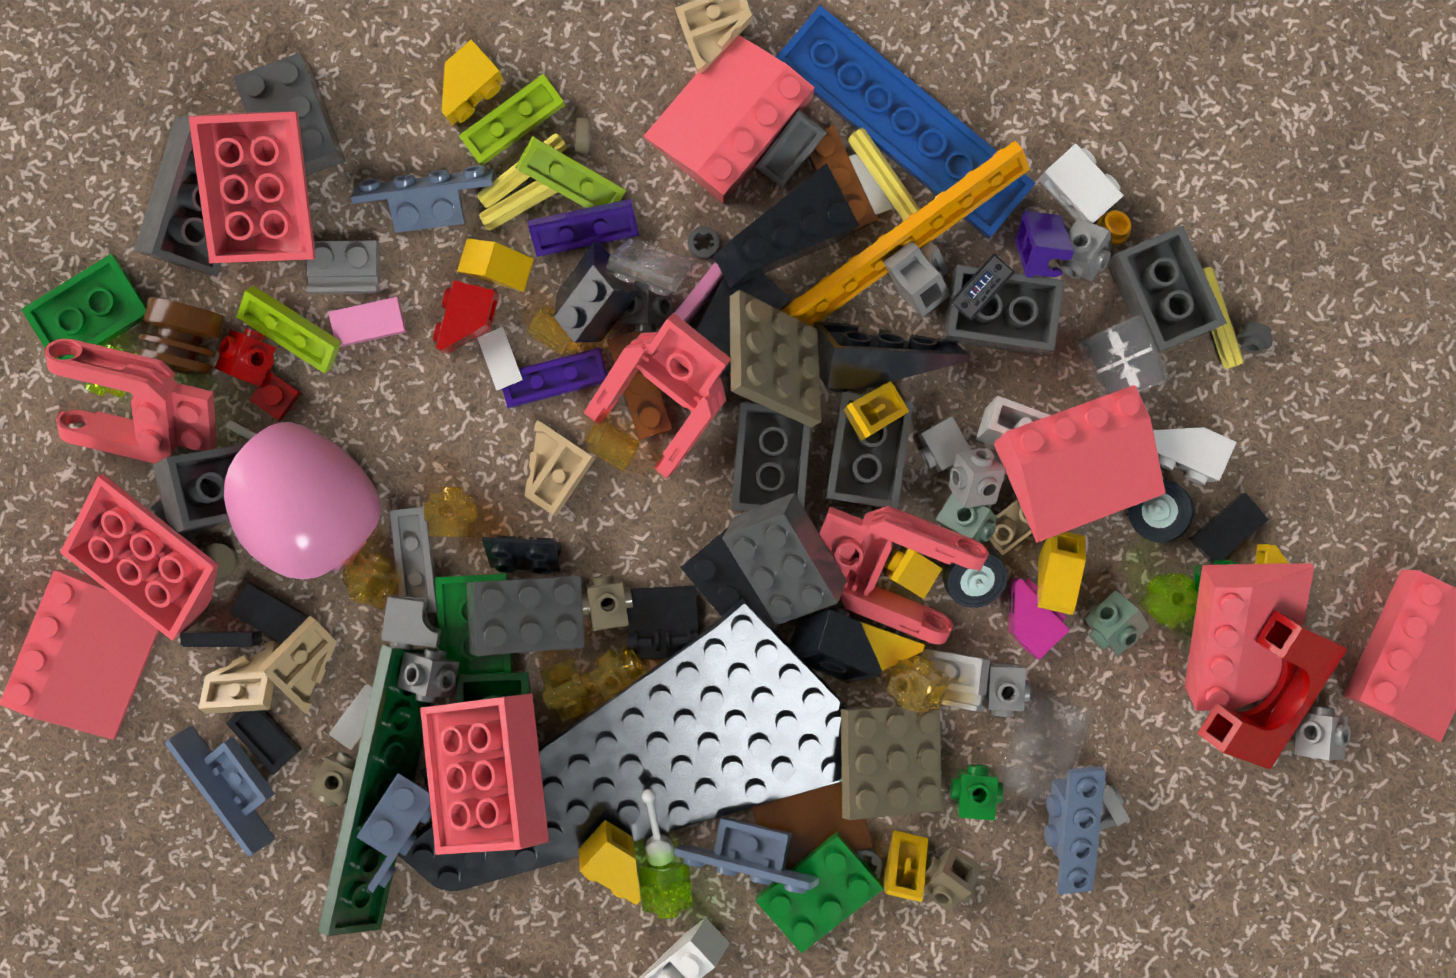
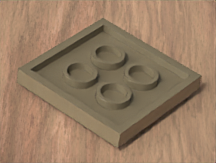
[730,290,821,427]
[841,703,942,820]

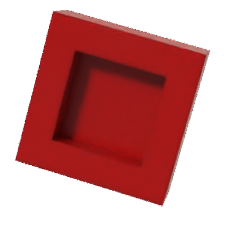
[250,372,301,421]

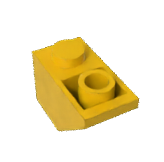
[442,39,504,126]
[1037,532,1086,615]
[884,546,942,599]
[578,820,641,905]

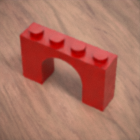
[1197,610,1347,770]

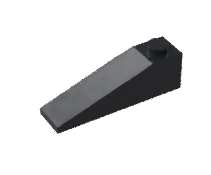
[813,322,968,393]

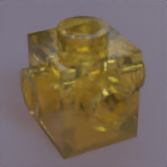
[424,486,477,537]
[342,550,400,610]
[589,645,647,701]
[886,656,951,713]
[540,657,596,721]

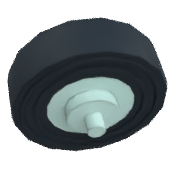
[1128,479,1194,543]
[942,547,1008,608]

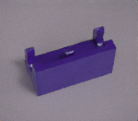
[1015,210,1074,278]

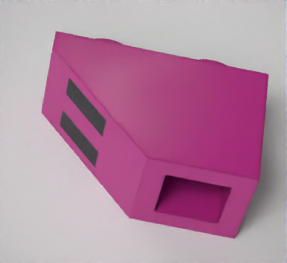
[1008,577,1070,660]

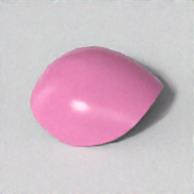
[224,422,381,580]

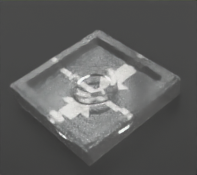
[1076,314,1170,397]

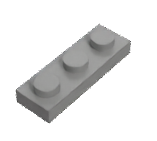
[390,507,437,613]

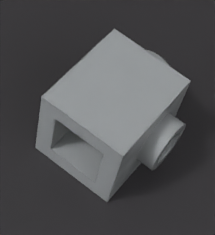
[917,416,971,474]

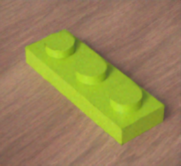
[459,74,566,166]
[515,136,626,208]
[236,285,342,374]

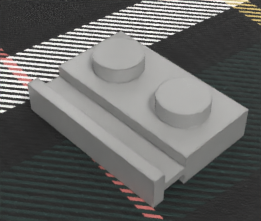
[307,240,380,294]
[916,648,990,712]

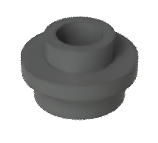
[1236,322,1273,353]

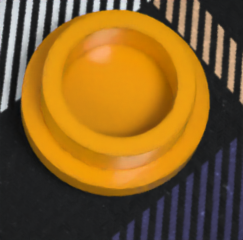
[1096,210,1131,245]

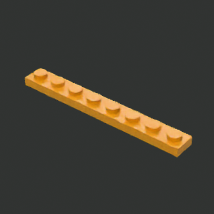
[781,141,1030,327]

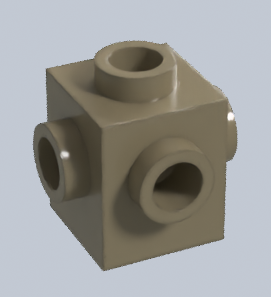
[582,574,633,631]
[310,752,357,807]
[924,846,982,911]

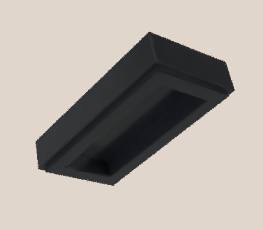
[1189,493,1269,565]
[230,582,309,643]
[180,631,262,647]
[226,710,302,775]

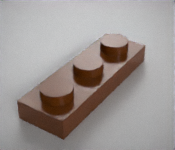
[808,125,878,235]
[607,331,673,441]

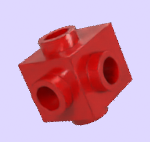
[214,328,276,387]

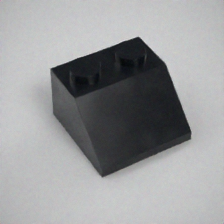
[554,241,640,343]
[790,607,882,683]

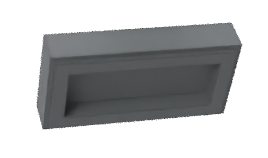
[756,109,827,188]

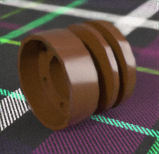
[135,297,225,375]

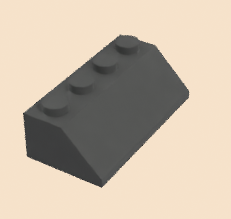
[134,117,221,277]

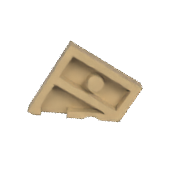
[675,0,753,74]
[525,420,595,517]
[258,616,337,714]
[198,641,280,714]

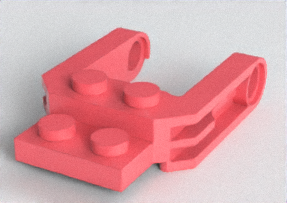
[584,313,731,479]
[45,339,217,464]
[819,505,989,645]

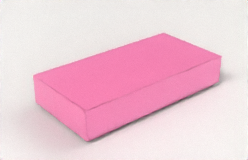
[674,263,724,324]
[328,297,407,347]

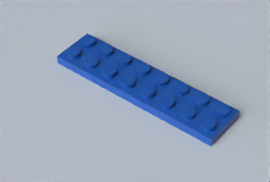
[776,5,1036,239]

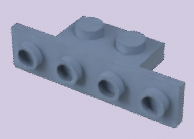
[351,165,495,233]
[165,726,275,857]
[1044,766,1106,895]
[357,773,431,892]
[673,817,819,894]

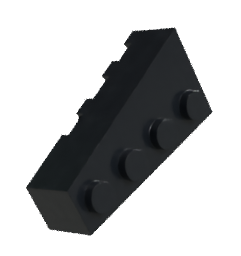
[713,163,860,288]
[696,274,791,381]

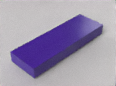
[528,199,639,257]
[502,347,608,409]

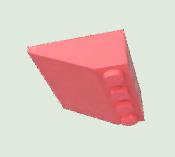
[643,35,815,204]
[189,111,316,263]
[993,385,1166,543]
[60,474,218,641]
[1185,563,1314,711]
[0,569,159,740]
[1343,570,1456,743]
[420,693,549,855]

